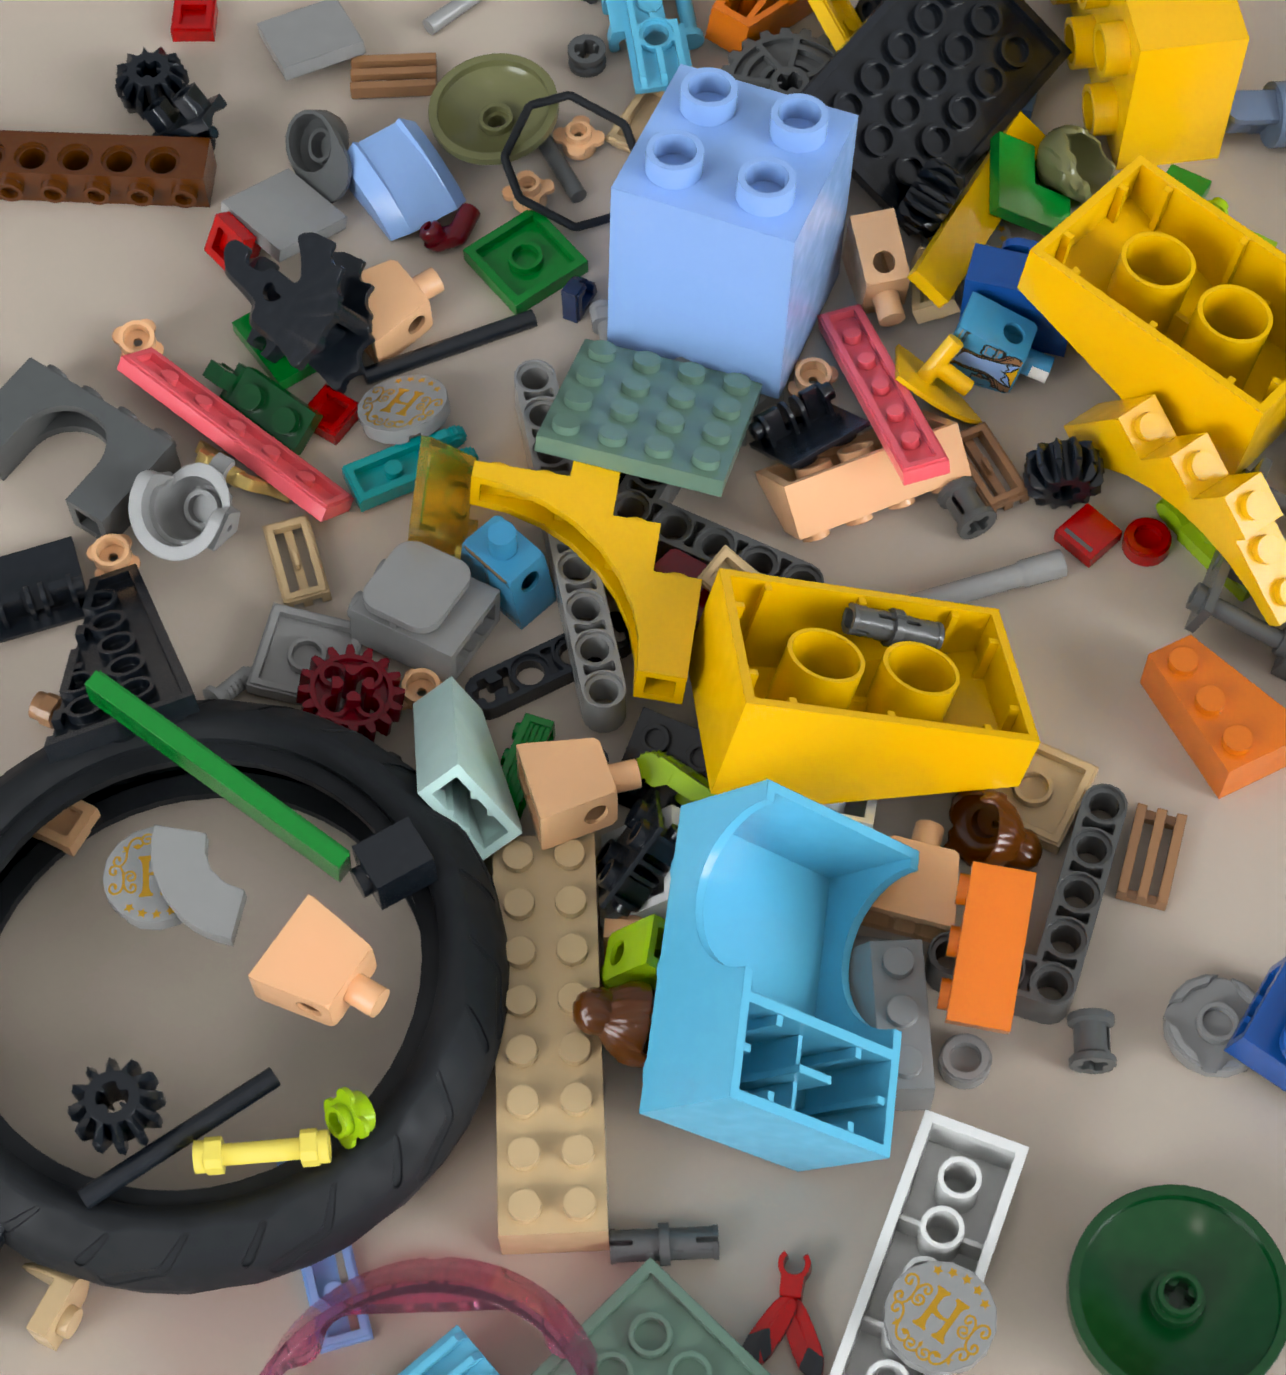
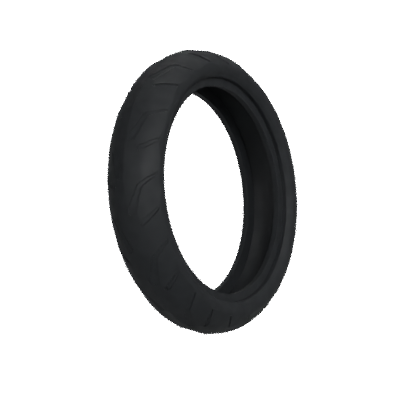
[0,699,510,1294]

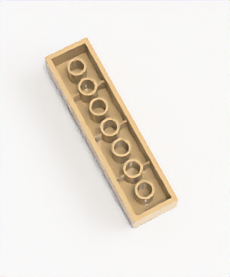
[493,833,610,1255]

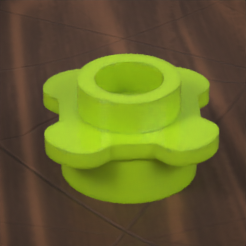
[323,1087,376,1149]

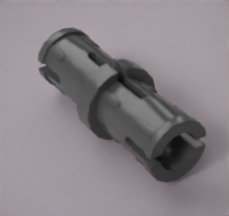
[841,602,945,649]
[609,1222,719,1266]

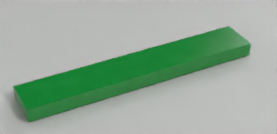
[84,670,351,882]

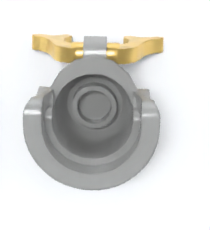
[128,440,290,561]

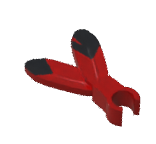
[742,1250,824,1375]

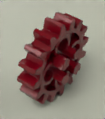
[296,644,405,742]

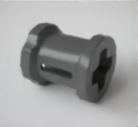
[937,476,997,539]
[1067,1008,1117,1074]

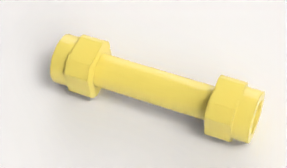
[192,1128,332,1175]

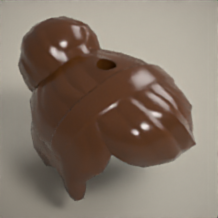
[943,789,1043,871]
[572,980,656,1068]

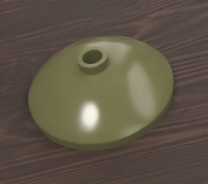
[428,53,559,165]

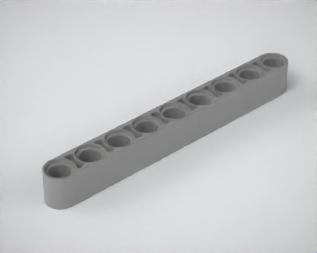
[514,359,626,733]

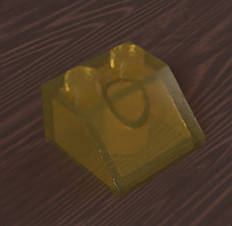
[408,435,478,559]

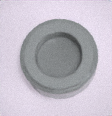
[938,1033,992,1089]

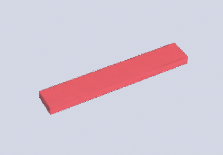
[817,304,950,486]
[117,347,354,522]

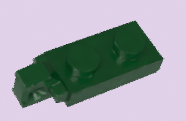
[203,359,323,455]

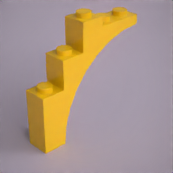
[1063,394,1286,626]
[469,460,702,705]

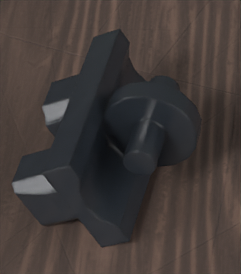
[143,82,227,152]

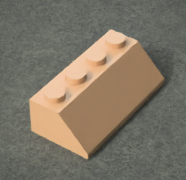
[755,410,972,542]

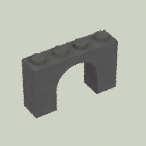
[0,357,182,539]

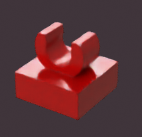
[204,211,262,270]

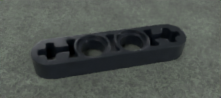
[465,612,632,720]

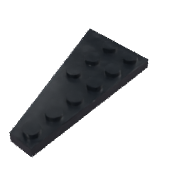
[44,564,200,764]

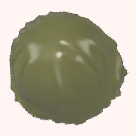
[1035,124,1116,203]

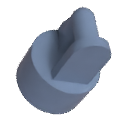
[1225,81,1286,148]

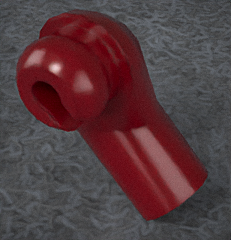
[419,203,481,252]

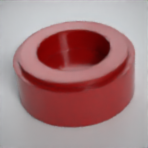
[1122,517,1172,567]

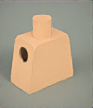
[842,208,910,327]
[361,260,444,363]
[516,738,642,850]
[861,819,960,943]
[248,894,390,1026]

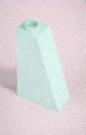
[413,676,523,860]

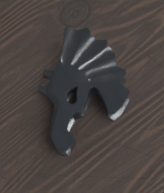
[224,232,375,394]

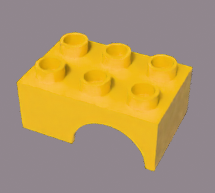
[1050,0,1250,170]

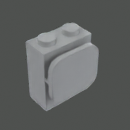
[347,541,501,682]

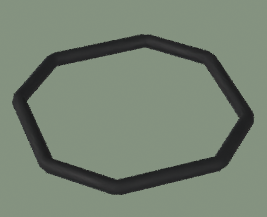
[501,91,636,231]

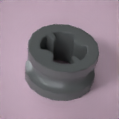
[568,34,606,78]

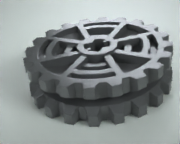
[722,27,836,95]

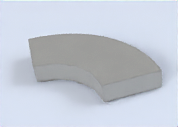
[150,825,247,946]

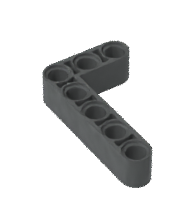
[614,474,824,583]
[925,783,1128,1025]

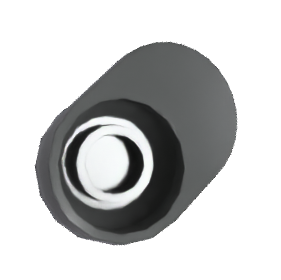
[285,110,352,203]

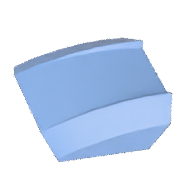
[347,118,466,241]

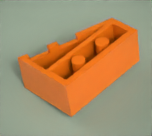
[705,0,814,53]
[1140,634,1286,799]
[937,861,1037,1034]

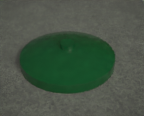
[1066,1184,1286,1375]

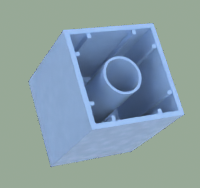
[607,64,859,399]

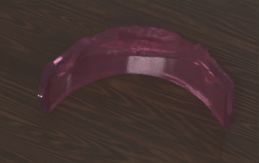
[259,1257,598,1375]

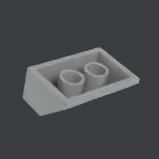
[849,939,935,1111]

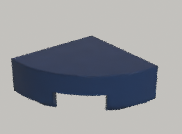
[561,275,597,323]

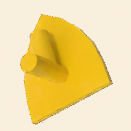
[895,334,982,425]

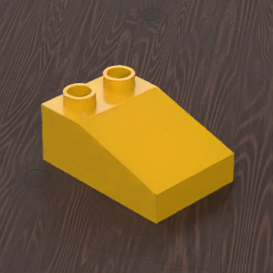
[1017,155,1286,475]
[689,568,1040,804]

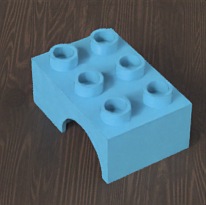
[639,779,920,1172]

